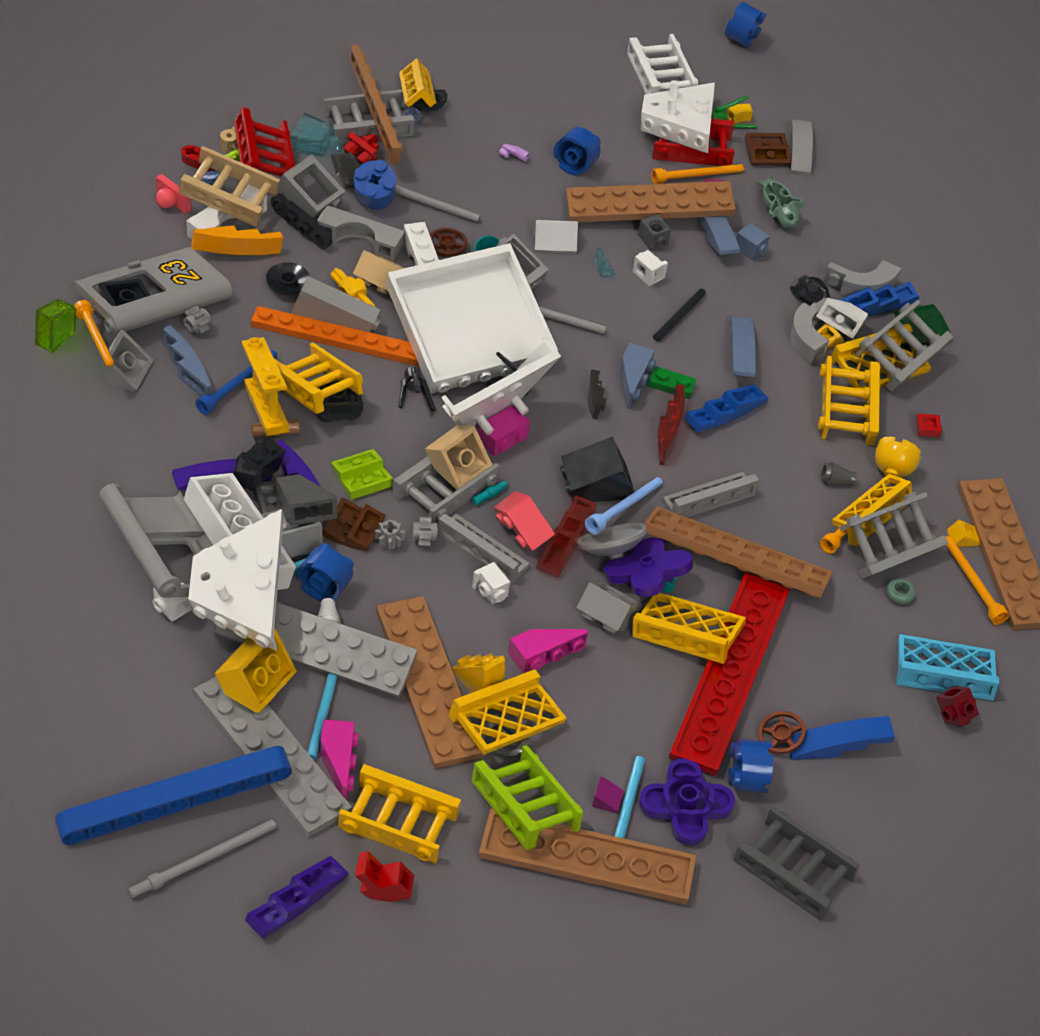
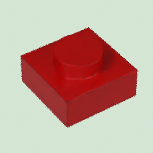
[916,414,942,437]

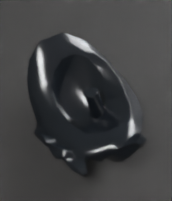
[412,89,448,111]
[790,275,830,305]

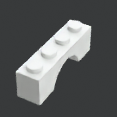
[186,184,267,240]
[404,222,439,266]

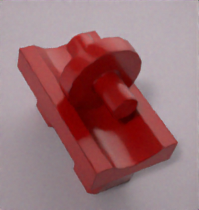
[343,131,380,166]

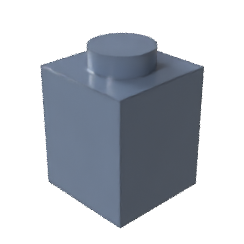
[736,223,770,261]

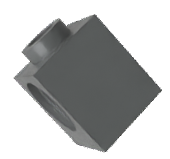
[638,214,671,251]

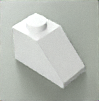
[816,298,868,339]

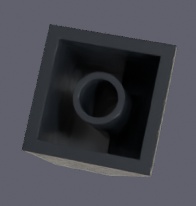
[560,436,635,504]

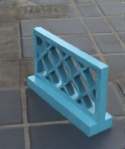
[896,634,999,701]

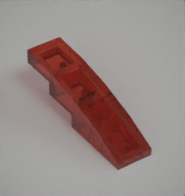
[657,384,685,465]
[536,496,597,577]

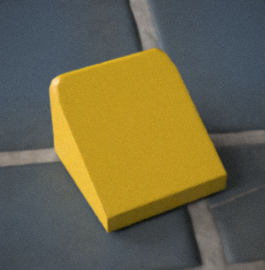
[817,323,844,350]
[947,520,980,547]

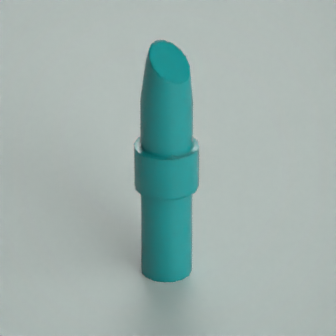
[471,480,507,506]

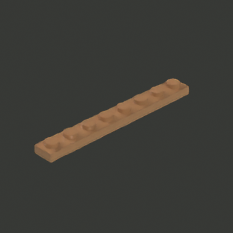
[350,45,403,164]

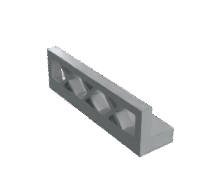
[662,472,759,517]
[437,514,529,584]

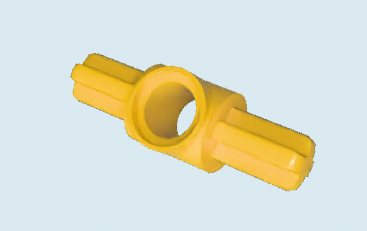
[330,268,375,307]

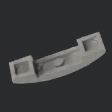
[790,119,813,175]

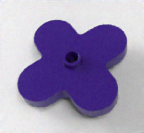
[604,538,693,597]
[639,758,735,845]

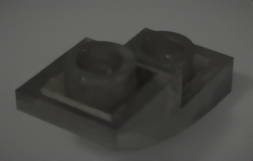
[331,152,359,189]
[587,369,607,419]

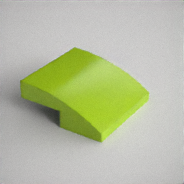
[331,449,394,500]

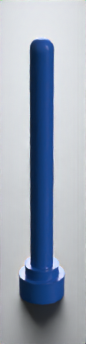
[195,350,277,415]

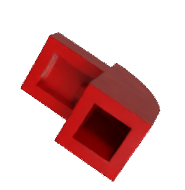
[355,851,415,902]

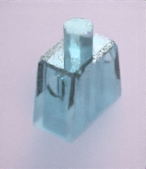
[290,113,341,157]

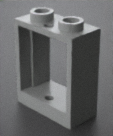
[279,154,345,219]
[496,234,549,290]

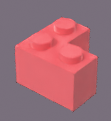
[493,491,555,551]

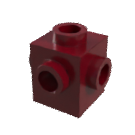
[936,686,979,727]

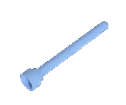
[585,477,663,535]

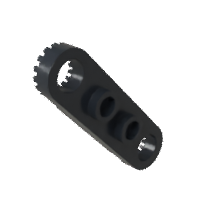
[271,193,333,250]

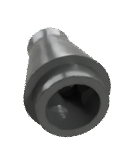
[821,462,856,486]

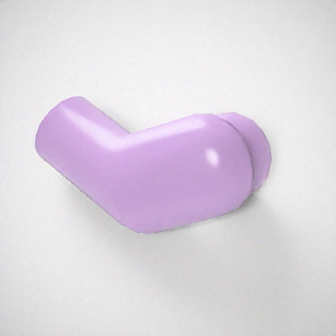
[499,144,530,162]

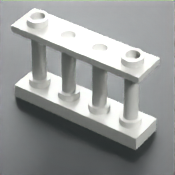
[627,34,698,94]

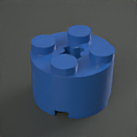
[724,2,767,48]
[553,126,601,175]
[354,159,396,210]
[296,543,354,601]
[728,739,773,793]

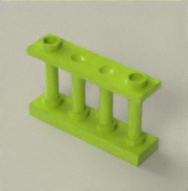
[471,745,583,850]

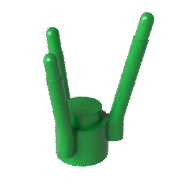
[711,96,757,129]

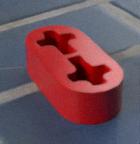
[181,145,215,172]

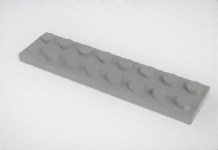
[214,603,418,698]
[193,677,352,838]

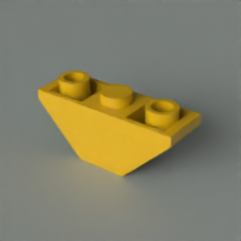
[451,653,505,693]

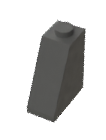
[276,474,337,526]

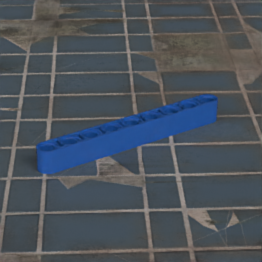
[55,746,292,845]

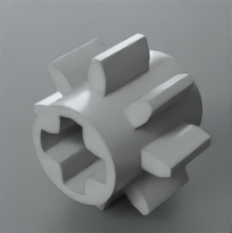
[183,306,211,335]
[412,517,437,546]
[375,520,405,550]

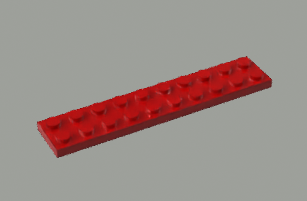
[668,572,790,776]

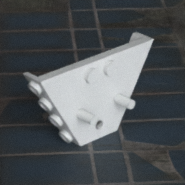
[641,80,715,153]
[441,339,561,435]
[188,509,287,651]

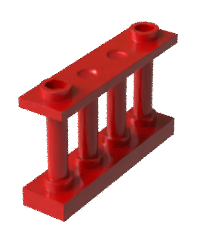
[234,107,295,177]
[652,119,735,166]

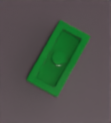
[647,366,697,399]

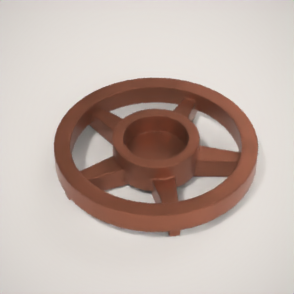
[429,228,467,258]
[758,711,806,754]

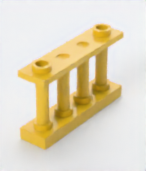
[241,337,289,436]
[274,342,363,414]
[818,356,880,446]
[338,764,461,863]

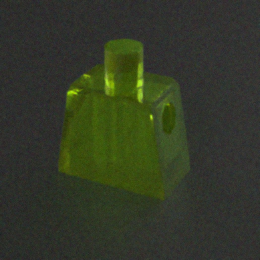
[35,299,77,353]

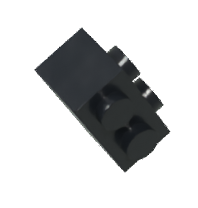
[233,437,286,490]

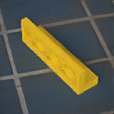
[399,58,436,107]
[832,474,912,547]

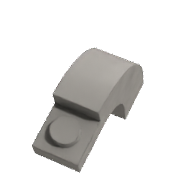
[824,260,902,297]
[790,298,829,365]

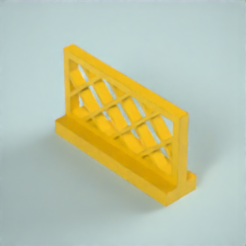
[831,323,931,389]
[632,593,746,664]
[448,669,567,755]

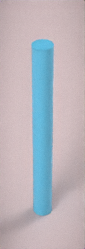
[307,673,338,760]
[614,756,645,839]

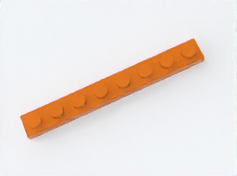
[251,306,420,367]

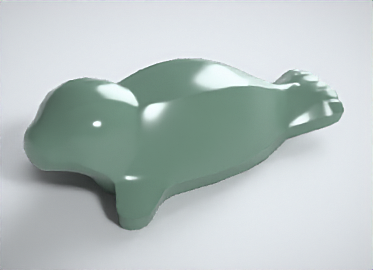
[757,176,805,229]

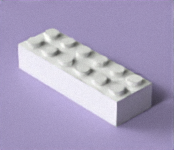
[184,473,296,590]

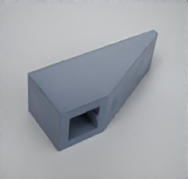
[620,342,656,409]

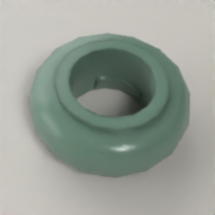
[886,578,915,604]

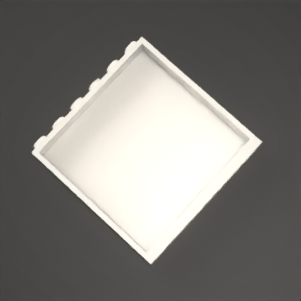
[386,243,558,394]

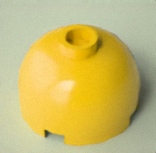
[875,437,921,478]

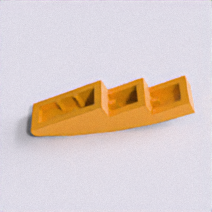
[191,225,283,255]

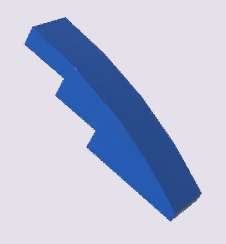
[840,281,919,317]
[684,384,769,433]
[787,716,895,760]

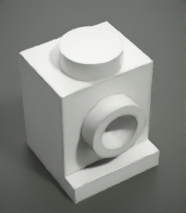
[633,250,668,286]
[472,562,510,604]

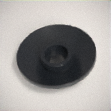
[266,262,310,294]

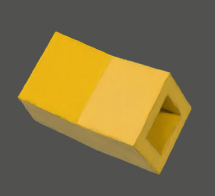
[727,103,753,124]

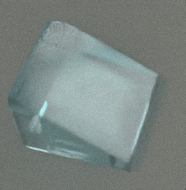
[595,247,616,278]

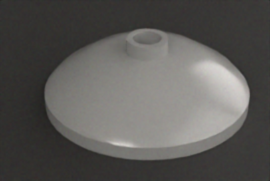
[577,523,647,559]

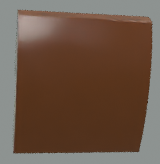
[745,133,791,165]
[322,497,386,551]

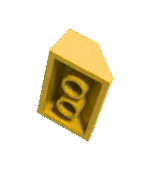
[214,629,297,713]

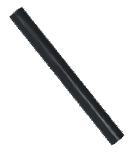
[653,288,706,342]

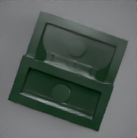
[894,304,951,346]

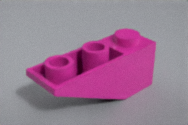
[508,629,588,674]
[320,719,359,800]

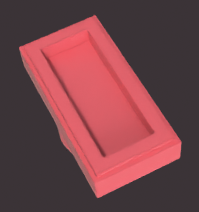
[155,174,191,214]

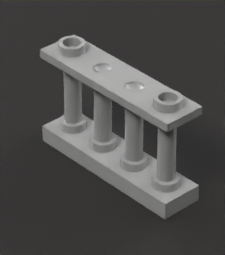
[323,89,414,145]
[856,300,953,392]
[392,456,499,523]
[839,491,948,579]

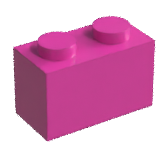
[477,405,530,456]

